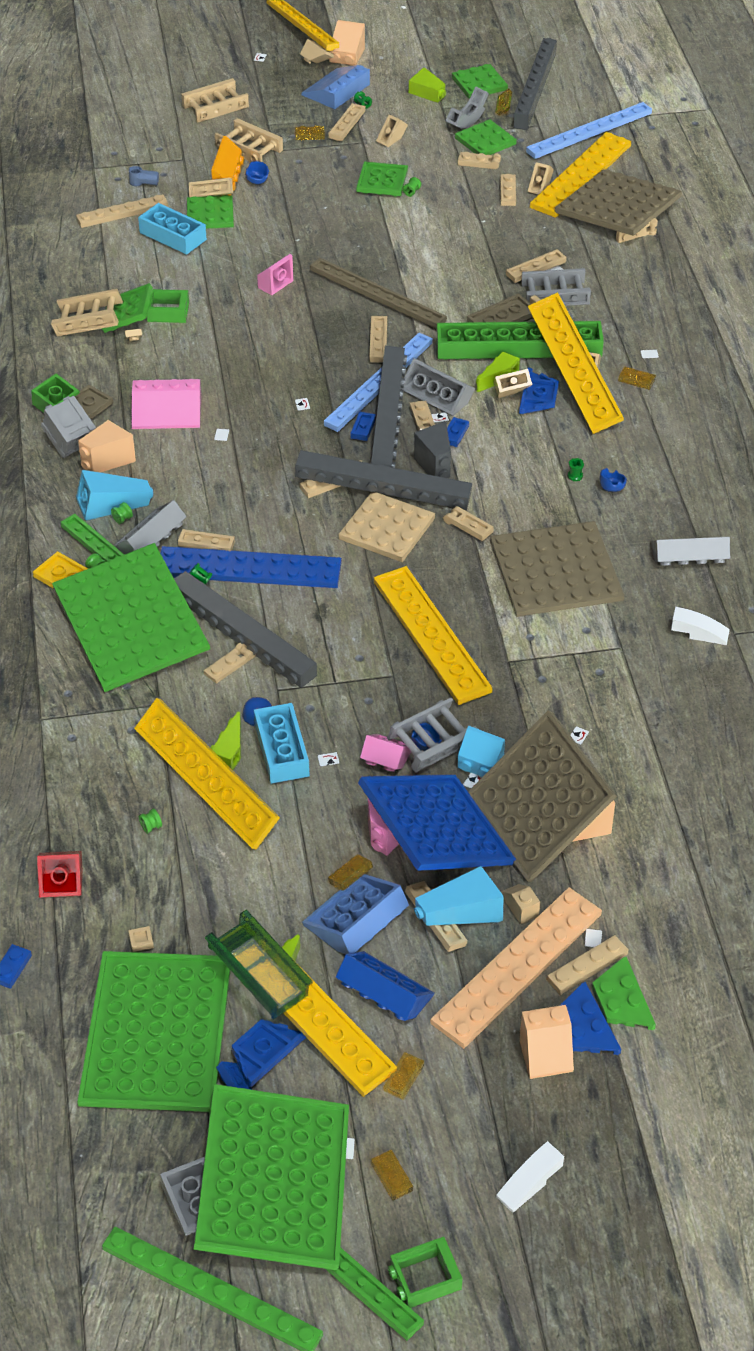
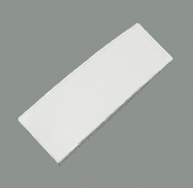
[671,607,730,645]
[496,1141,564,1213]

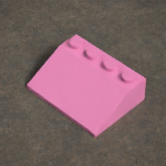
[132,379,201,429]

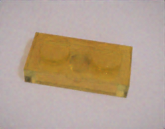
[495,88,512,115]
[295,125,325,140]
[618,366,656,390]
[328,854,373,891]
[384,1052,424,1100]
[371,1149,413,1201]

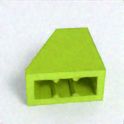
[409,67,446,103]

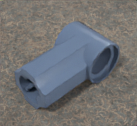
[129,166,159,186]

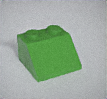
[31,374,80,413]

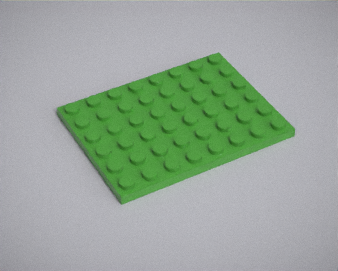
[52,543,210,692]
[77,951,232,1112]
[193,1084,349,1270]

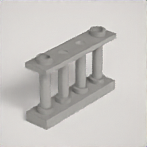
[521,268,591,306]
[387,698,478,773]

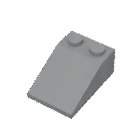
[160,1157,204,1236]

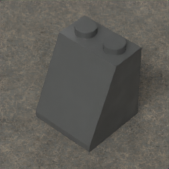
[414,421,451,478]

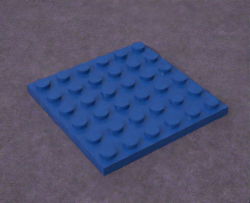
[358,775,516,871]

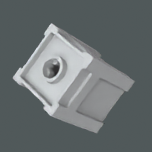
[41,396,96,458]

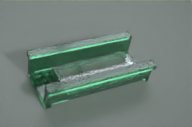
[205,909,313,1020]

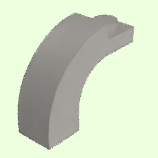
[445,87,489,129]

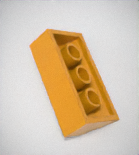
[211,136,244,196]

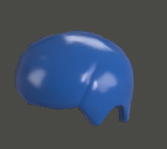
[245,161,269,185]
[599,468,627,492]
[242,697,272,726]
[411,723,442,751]

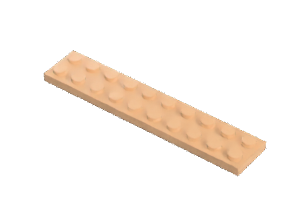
[430,887,602,1049]

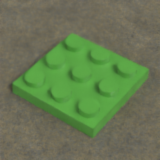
[452,64,508,99]
[455,120,517,155]
[357,161,408,196]
[187,195,234,229]
[101,283,153,333]

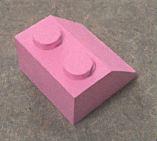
[257,254,293,295]
[360,734,411,772]
[368,798,399,856]

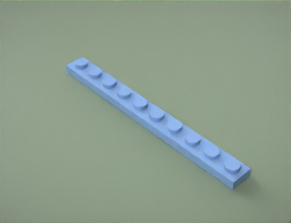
[526,102,652,159]
[324,333,433,432]

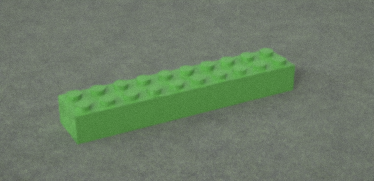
[437,321,604,360]

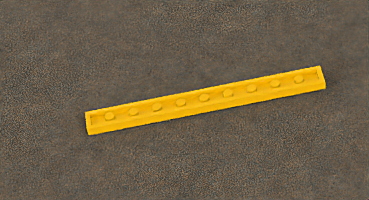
[266,0,339,51]

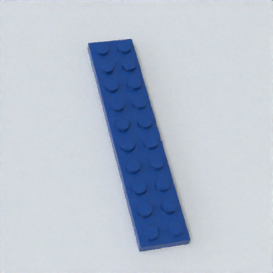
[160,546,342,588]

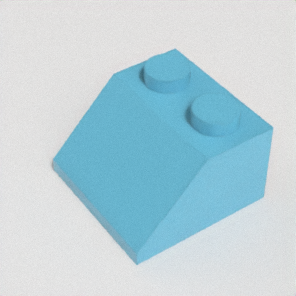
[458,726,505,778]

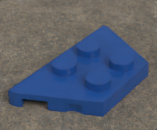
[519,368,559,414]
[559,982,621,1055]
[231,1019,306,1087]

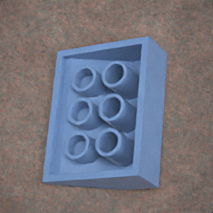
[301,65,370,109]
[302,873,409,954]

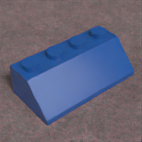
[336,951,434,1021]

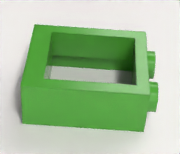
[147,289,189,323]
[388,1237,463,1308]

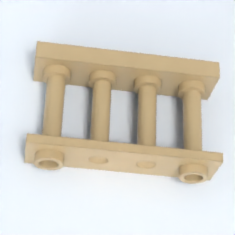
[181,78,249,123]
[215,118,283,162]
[51,289,123,336]

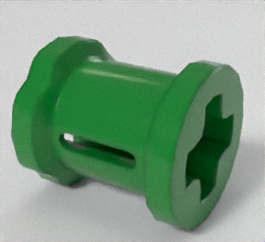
[354,91,372,109]
[568,458,584,481]
[189,563,212,584]

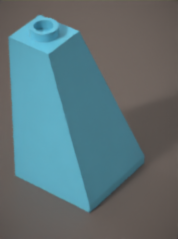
[76,470,153,520]
[414,866,503,926]

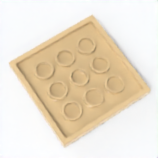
[339,492,435,562]

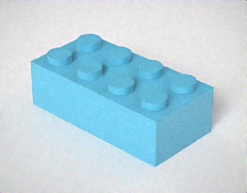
[138,203,207,255]
[254,703,310,784]

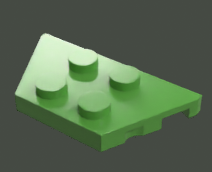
[592,957,656,1030]

